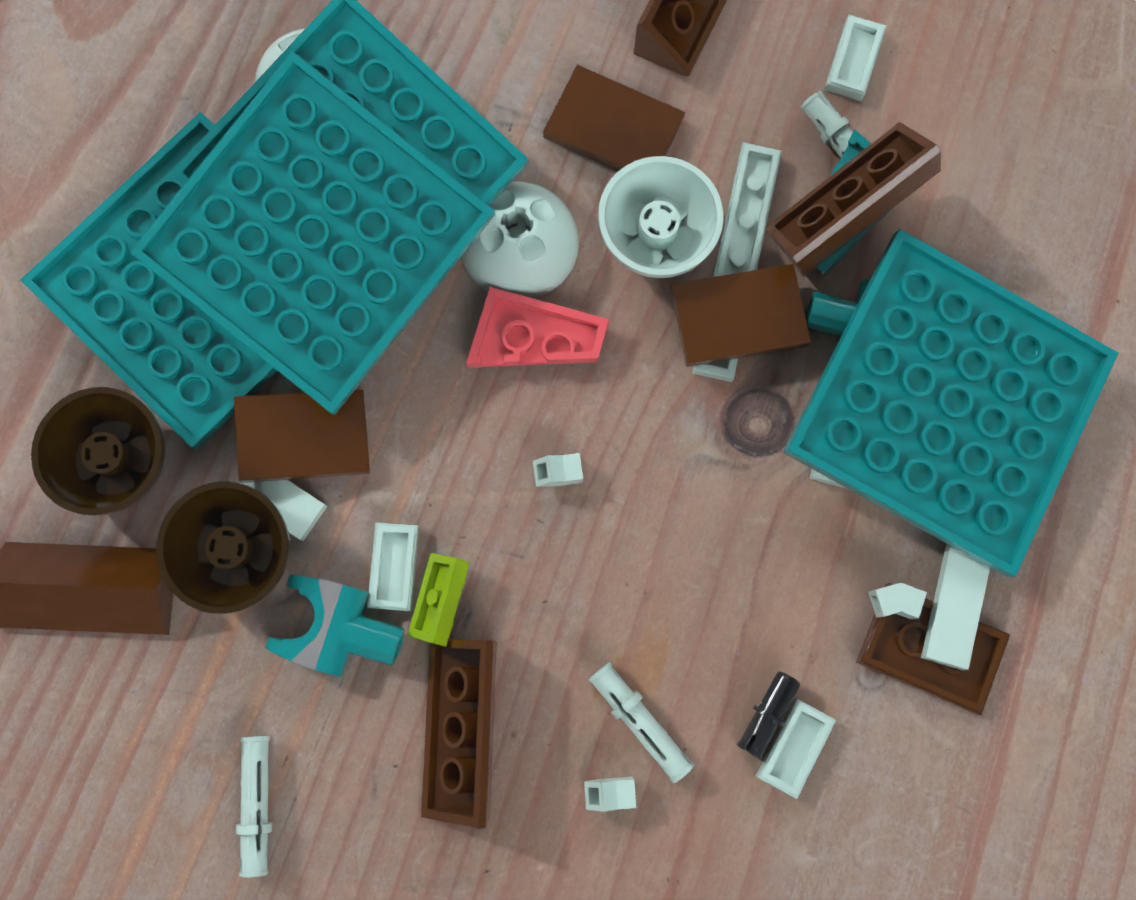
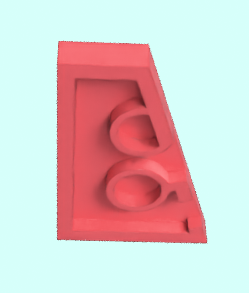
[466,287,609,368]

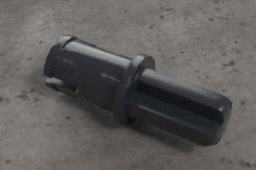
[737,672,800,760]

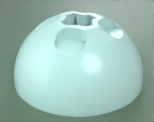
[598,156,723,278]
[461,182,579,298]

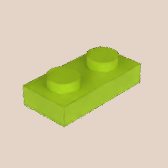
[407,553,470,647]

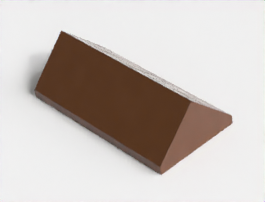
[634,0,727,76]
[765,122,941,277]
[0,542,173,635]
[421,639,497,828]

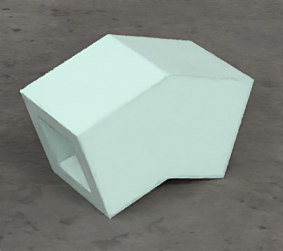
[533,453,583,487]
[868,583,927,619]
[584,777,636,812]

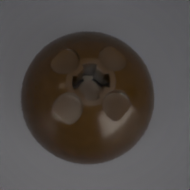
[31,387,165,516]
[156,481,290,614]

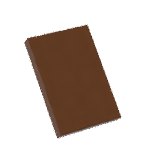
[543,65,685,171]
[670,264,811,367]
[234,390,370,483]
[856,583,1010,715]

